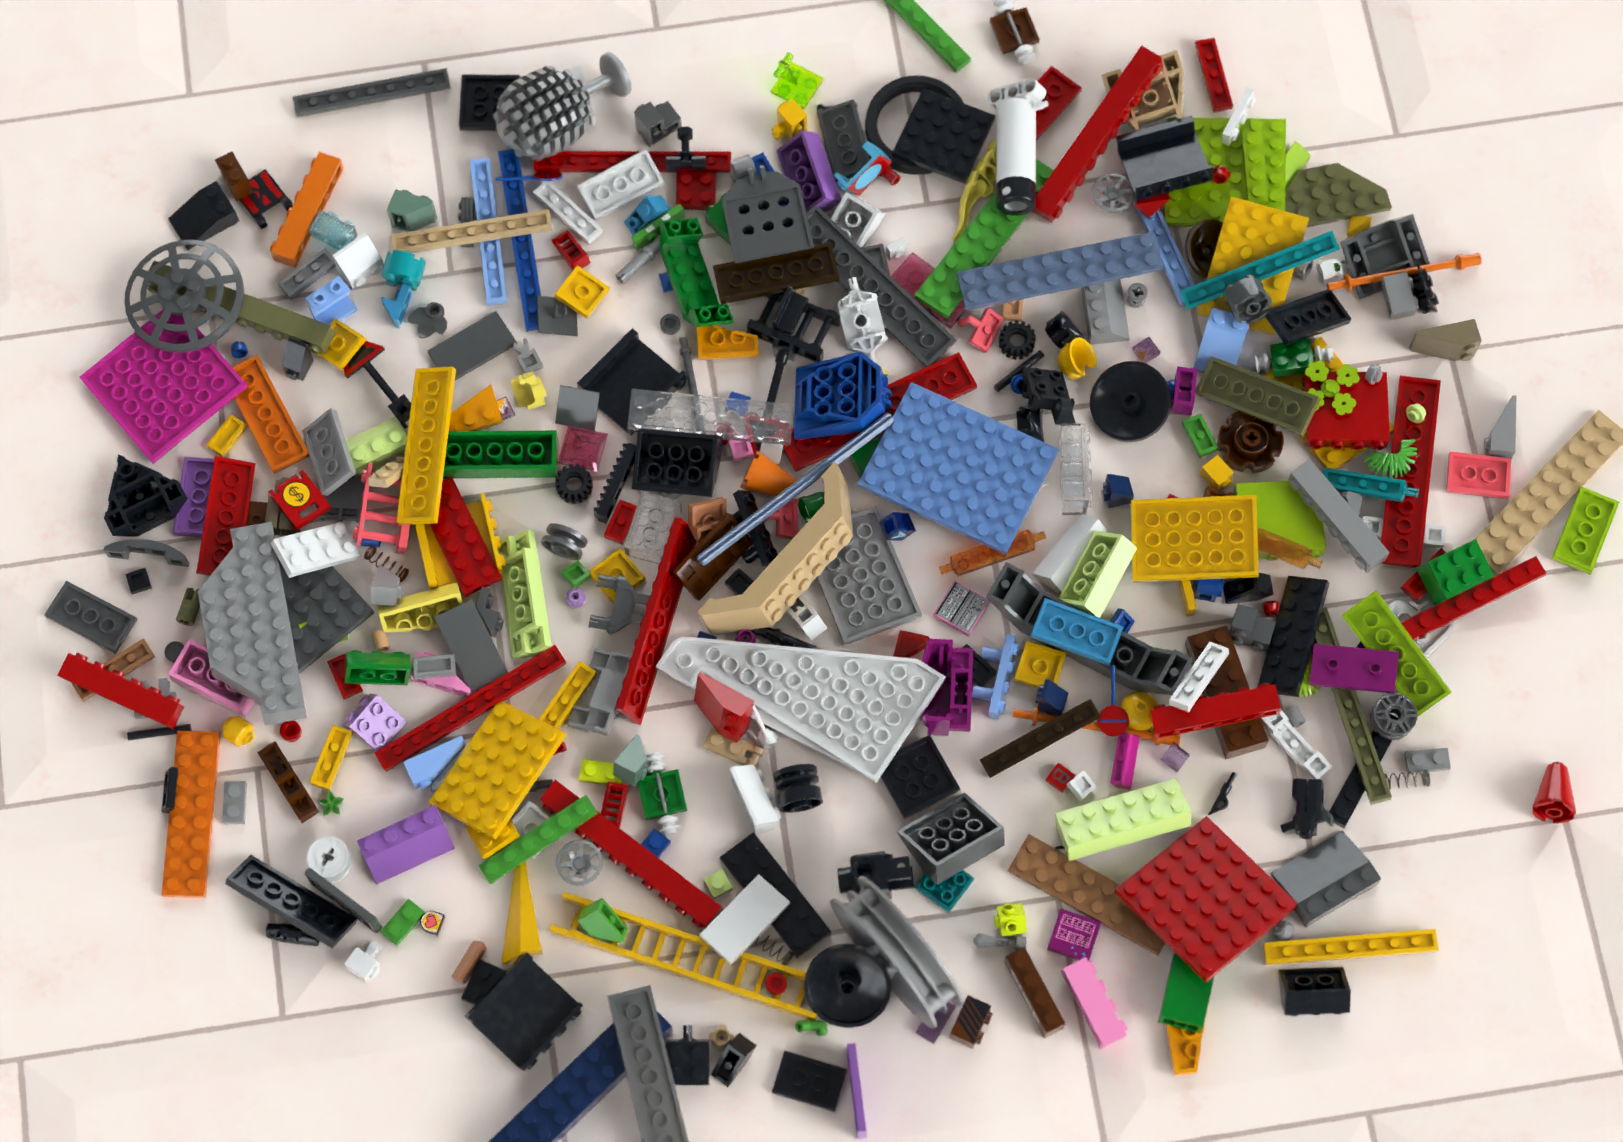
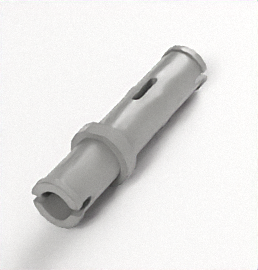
[615,235,660,284]

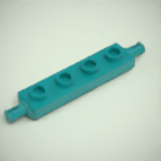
[1322,468,1419,502]

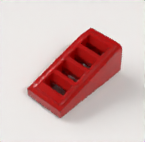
[551,230,590,271]
[601,781,629,828]

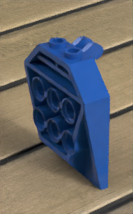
[794,352,892,440]

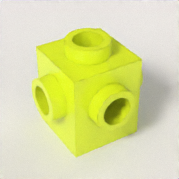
[994,903,1027,936]

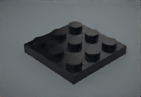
[459,75,521,131]
[881,735,960,820]

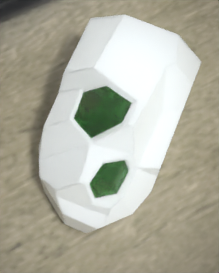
[1316,258,1349,285]

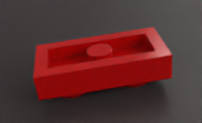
[604,500,639,545]
[327,653,363,700]

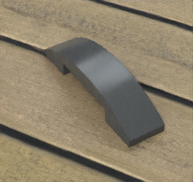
[104,539,190,567]

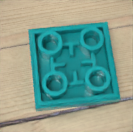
[915,870,975,913]

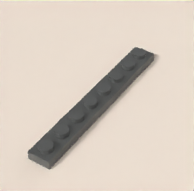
[292,68,451,117]

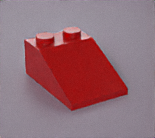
[694,672,754,743]

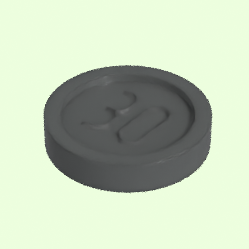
[164,641,184,662]

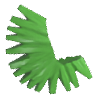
[1363,439,1417,478]

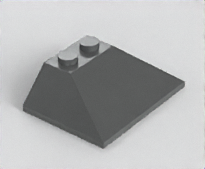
[1340,214,1430,299]

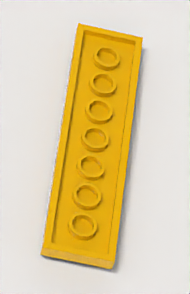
[396,367,456,525]

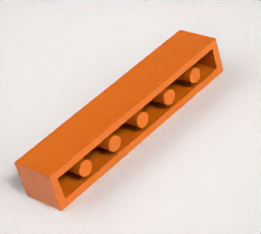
[270,152,344,268]

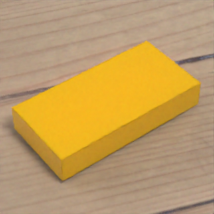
[206,414,248,457]
[1178,580,1197,617]

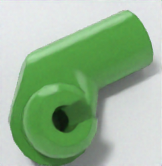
[795,1020,828,1036]

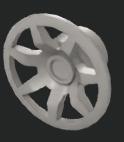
[1092,173,1135,213]
[556,840,603,886]

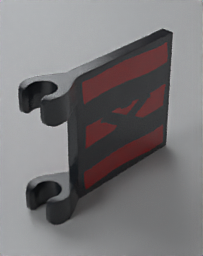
[239,169,293,229]

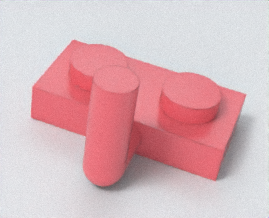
[958,308,1004,353]
[763,498,798,540]

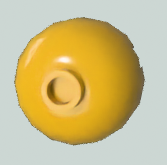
[1119,691,1159,731]

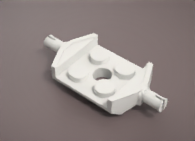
[837,277,888,363]

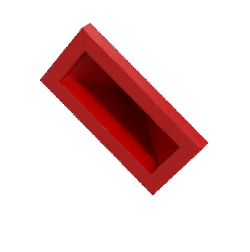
[1134,193,1171,219]

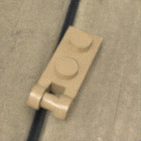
[703,728,765,769]

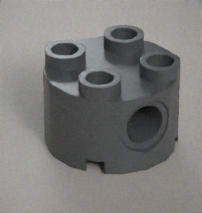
[1225,275,1272,324]

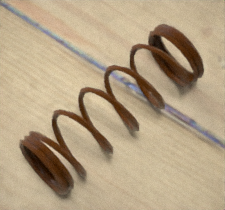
[364,545,409,583]

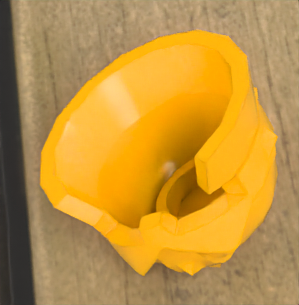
[1057,337,1097,380]

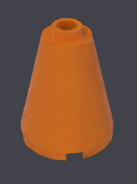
[740,451,797,496]

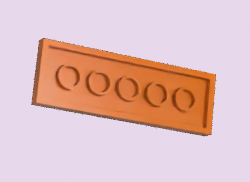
[232,355,310,474]

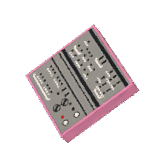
[933,580,990,636]

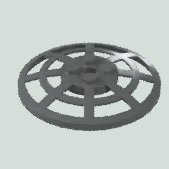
[124,240,244,353]

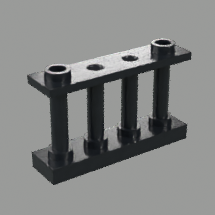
[747,292,840,363]

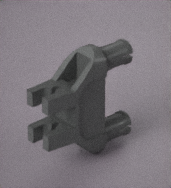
[588,574,650,635]

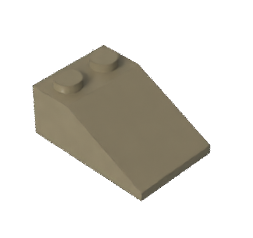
[1409,319,1482,361]

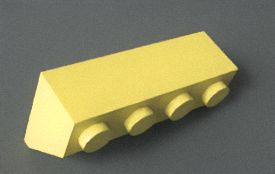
[377,582,463,633]

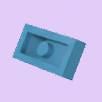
[381,283,413,329]

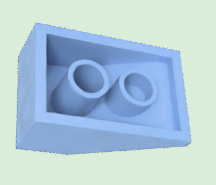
[1193,307,1250,373]

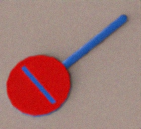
[495,172,562,181]
[1098,665,1129,737]

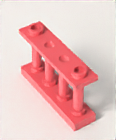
[353,463,410,554]

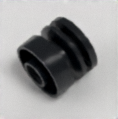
[773,764,823,813]

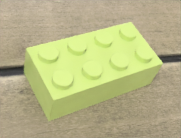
[1059,531,1137,618]

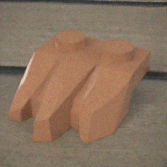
[688,497,727,543]

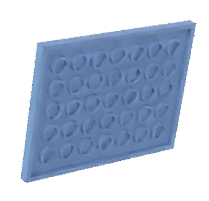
[857,382,1059,555]

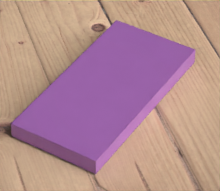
[173,457,214,537]
[847,1043,866,1139]

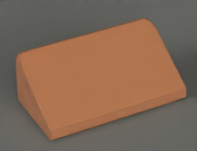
[452,941,487,985]

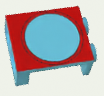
[834,141,892,195]

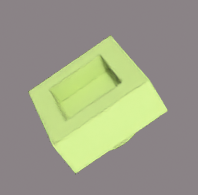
[704,869,733,899]

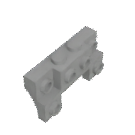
[567,648,632,736]

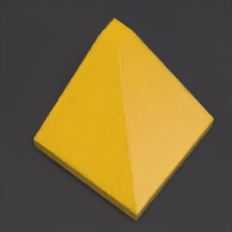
[1346,216,1372,236]

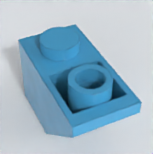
[624,195,671,235]

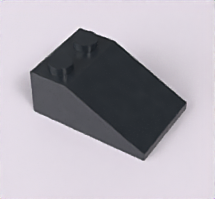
[168,181,240,250]

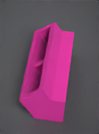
[1110,733,1140,790]

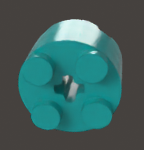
[381,250,426,291]

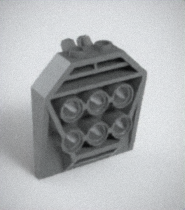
[722,165,814,264]

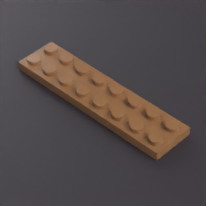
[1008,834,1165,956]

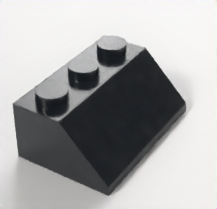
[1278,967,1351,1016]

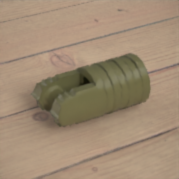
[176,588,200,626]

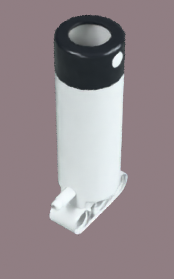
[987,78,1049,216]

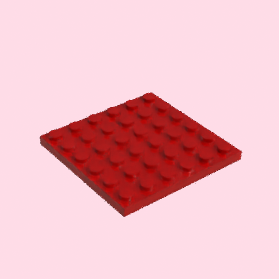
[1114,816,1298,983]

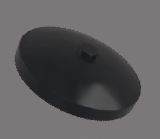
[1090,361,1172,442]
[804,944,891,1028]

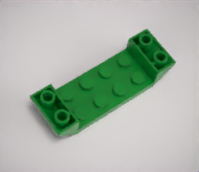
[660,218,734,327]

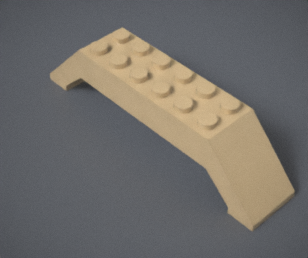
[697,462,853,635]

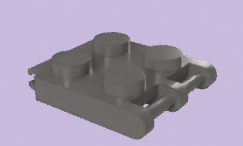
[319,476,364,523]

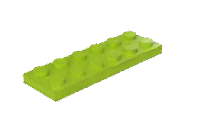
[1342,590,1452,717]

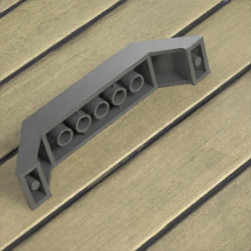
[986,562,1193,696]

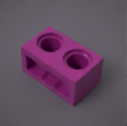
[1171,366,1198,416]

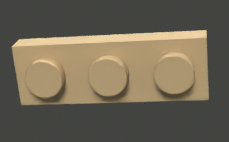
[368,454,405,488]

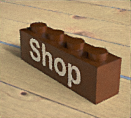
[1004,947,1066,1038]

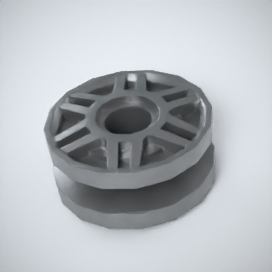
[541,523,588,560]
[1370,693,1418,740]

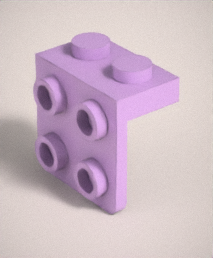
[343,693,406,751]

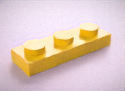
[309,725,353,791]

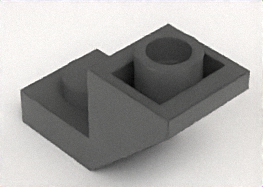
[476,587,504,638]

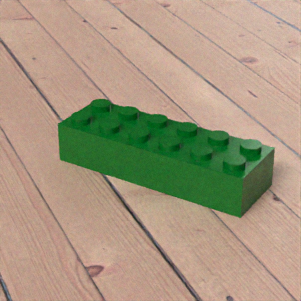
[443,430,558,479]

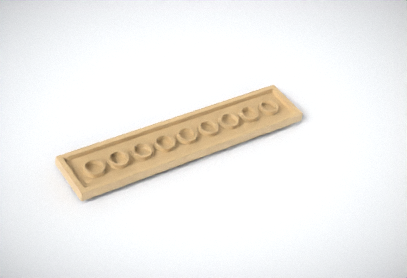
[1475,410,1623,575]

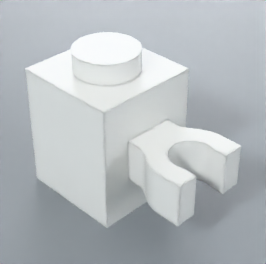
[344,940,382,983]

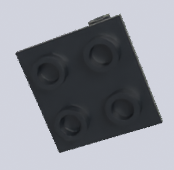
[1411,263,1439,314]

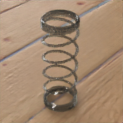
[1384,770,1430,790]
[755,935,794,966]

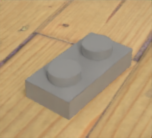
[1404,748,1451,774]
[222,781,247,824]

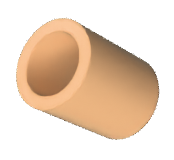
[372,629,391,652]

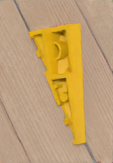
[502,862,543,965]

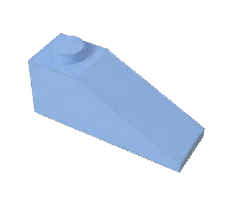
[403,736,465,789]

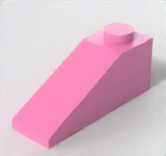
[410,652,472,698]

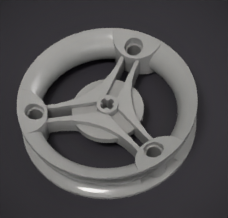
[830,876,964,1029]

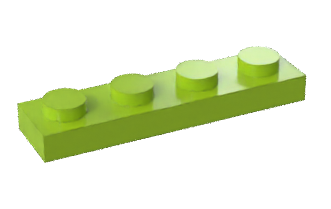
[1242,131,1269,205]

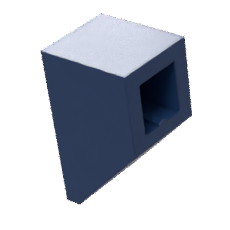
[1101,474,1134,508]
[1035,679,1069,716]

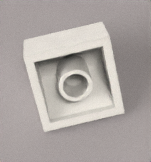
[333,233,384,289]

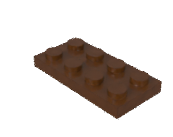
[672,513,753,601]

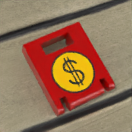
[268,470,331,531]

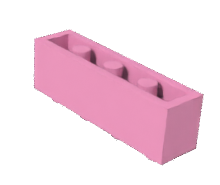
[1060,957,1127,1049]

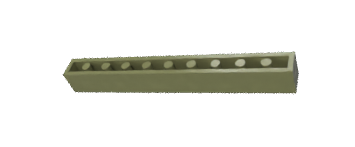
[143,260,335,354]

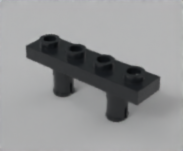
[733,490,778,566]

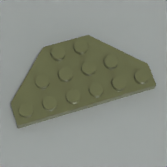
[1285,163,1392,228]

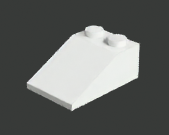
[831,192,885,248]

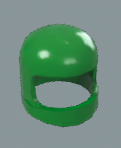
[798,492,825,523]

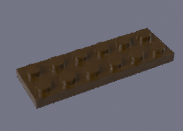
[713,242,839,305]

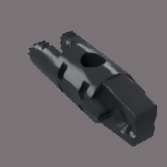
[266,923,319,946]

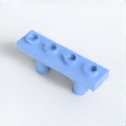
[972,634,1019,720]

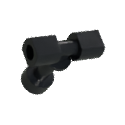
[666,126,706,172]

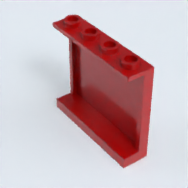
[1302,371,1390,450]

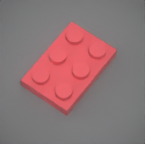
[1446,451,1511,499]

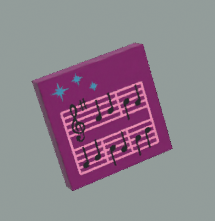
[1047,909,1102,961]

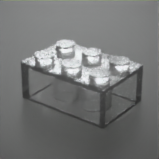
[624,491,682,564]

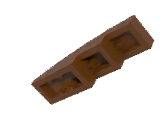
[257,741,320,823]

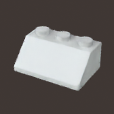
[730,764,781,836]

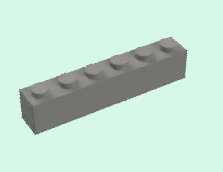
[1288,459,1390,573]

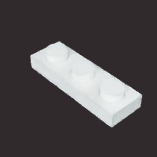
[1222,86,1256,146]

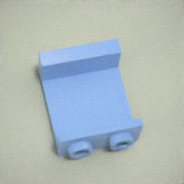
[306,276,357,325]

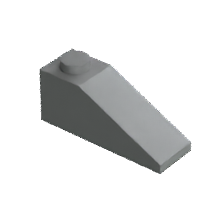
[1484,395,1517,459]

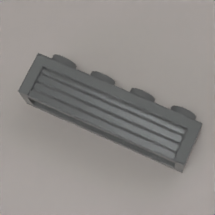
[458,197,475,248]

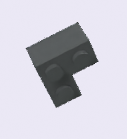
[634,101,682,147]
[1229,604,1276,652]

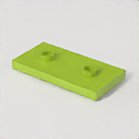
[1551,486,1620,575]

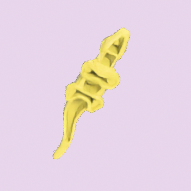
[952,138,997,241]

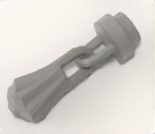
[973,933,1026,951]

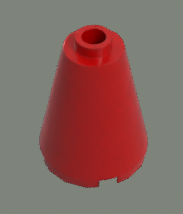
[1532,762,1576,824]

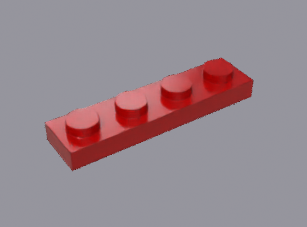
[1195,37,1233,113]

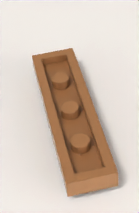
[71,638,155,702]

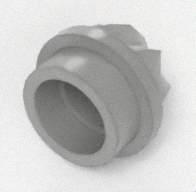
[1272,920,1294,941]

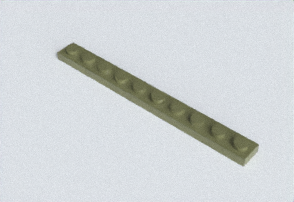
[1314,607,1392,805]

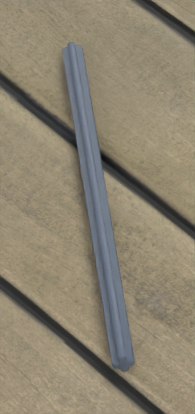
[697,413,894,566]

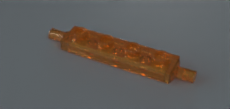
[1258,527,1323,569]
[939,529,1046,577]

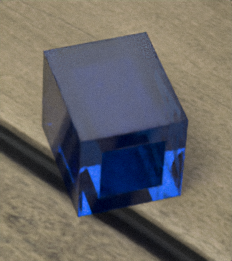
[879,512,916,541]

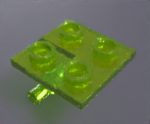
[771,52,824,110]

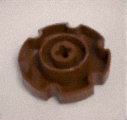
[1217,411,1284,473]

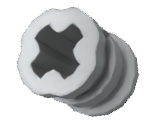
[1127,283,1148,308]

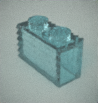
[309,210,357,250]

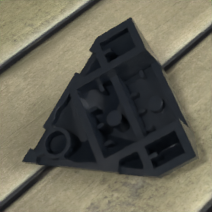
[104,454,188,537]

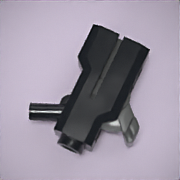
[1280,779,1334,839]

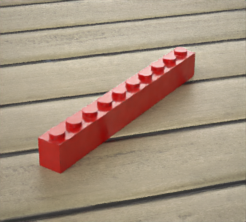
[1032,45,1163,223]
[539,780,724,929]

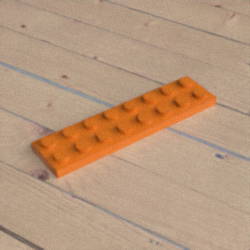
[161,731,221,898]

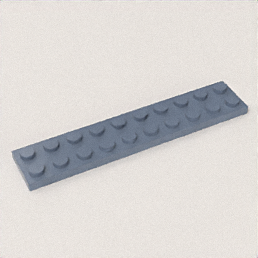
[957,231,1163,311]

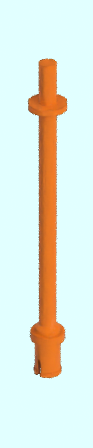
[1327,252,1482,292]
[1013,707,1181,747]

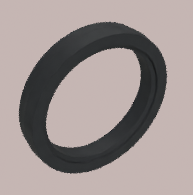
[865,75,964,175]

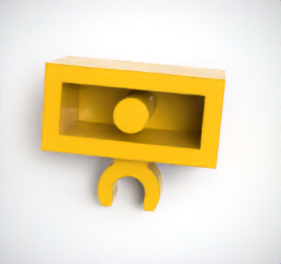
[771,98,807,140]

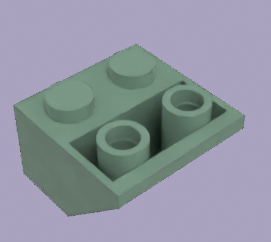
[387,189,437,232]

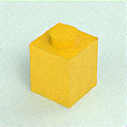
[1200,455,1234,490]

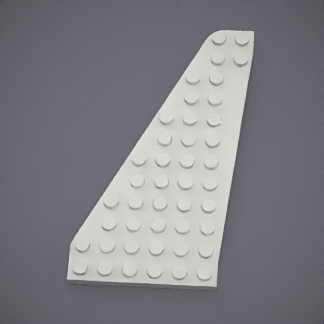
[656,637,946,783]

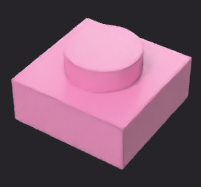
[729,436,754,462]

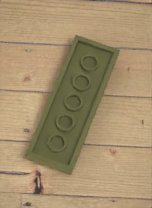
[1195,356,1321,436]

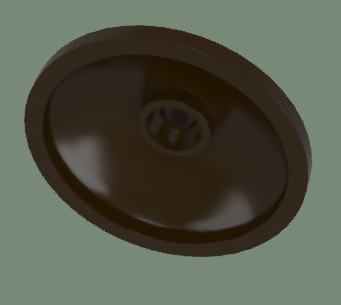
[1185,219,1223,279]

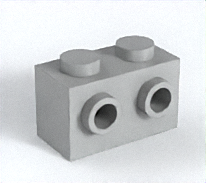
[1381,272,1418,320]

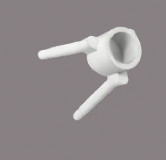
[746,705,779,750]

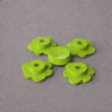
[1305,360,1360,415]

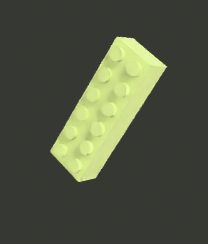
[1055,778,1191,861]

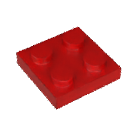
[675,171,716,210]

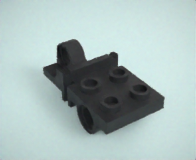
[1021,367,1076,427]

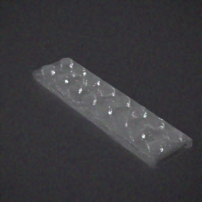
[627,389,794,446]

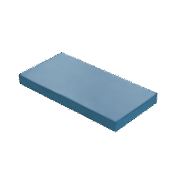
[1030,598,1124,666]

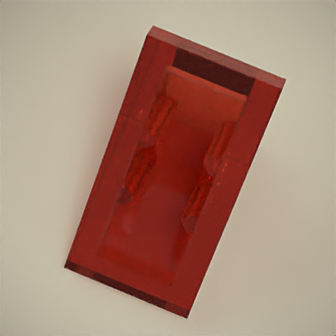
[893,630,930,658]

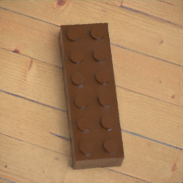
[1185,625,1269,759]

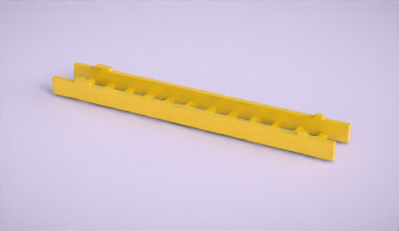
[549,892,817,1020]

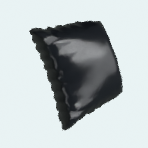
[1045,311,1085,349]
[1016,406,1044,442]

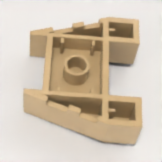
[1102,50,1185,131]

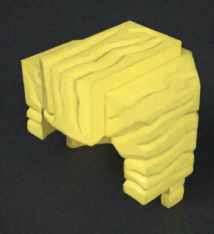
[510,371,547,410]

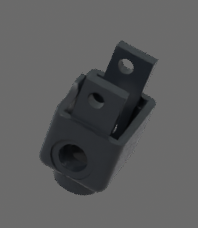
[837,851,915,899]

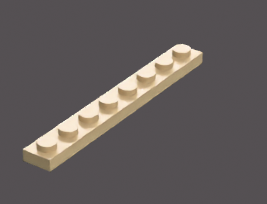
[391,209,552,253]

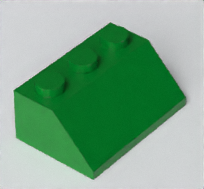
[344,650,411,686]

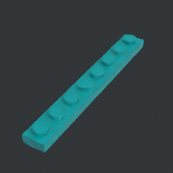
[1180,231,1340,310]

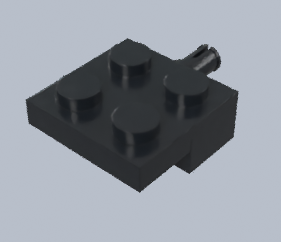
[665,1025,710,1085]

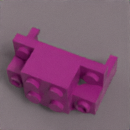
[920,639,973,736]

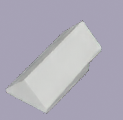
[1032,515,1109,594]

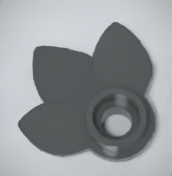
[408,302,447,338]

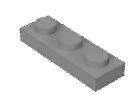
[278,248,336,300]

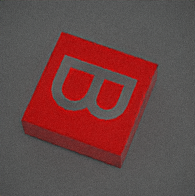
[1045,763,1075,793]

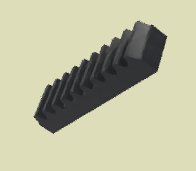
[593,443,636,524]

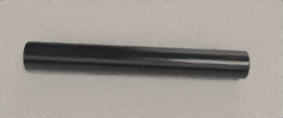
[994,350,1044,392]
[127,724,192,741]

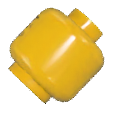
[222,716,254,747]

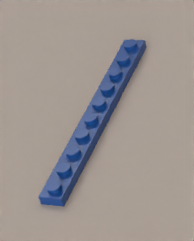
[498,149,541,332]

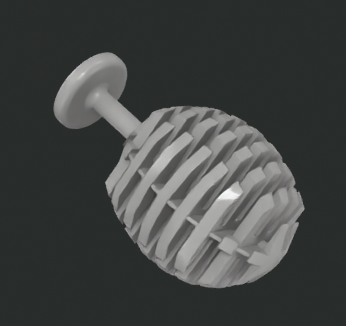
[493,52,632,161]

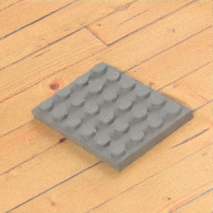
[816,506,922,646]

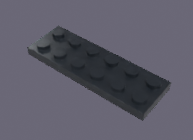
[1258,576,1330,697]
[720,832,831,959]
[225,855,357,948]

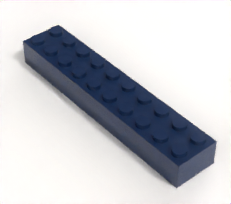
[489,1011,673,1142]

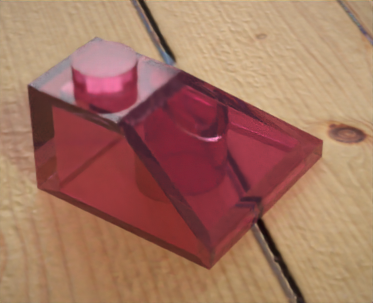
[558,425,608,472]

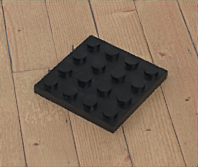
[892,88,996,184]

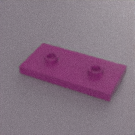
[1309,644,1399,693]

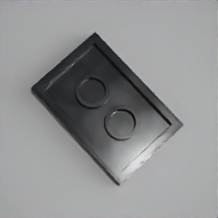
[772,1050,847,1112]

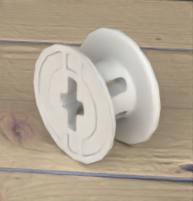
[306,836,352,883]

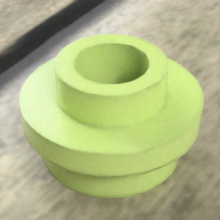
[1406,404,1426,423]

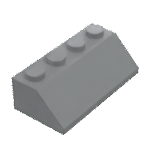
[1081,279,1130,345]

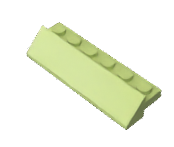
[498,530,552,659]

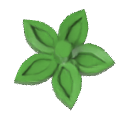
[318,791,344,816]

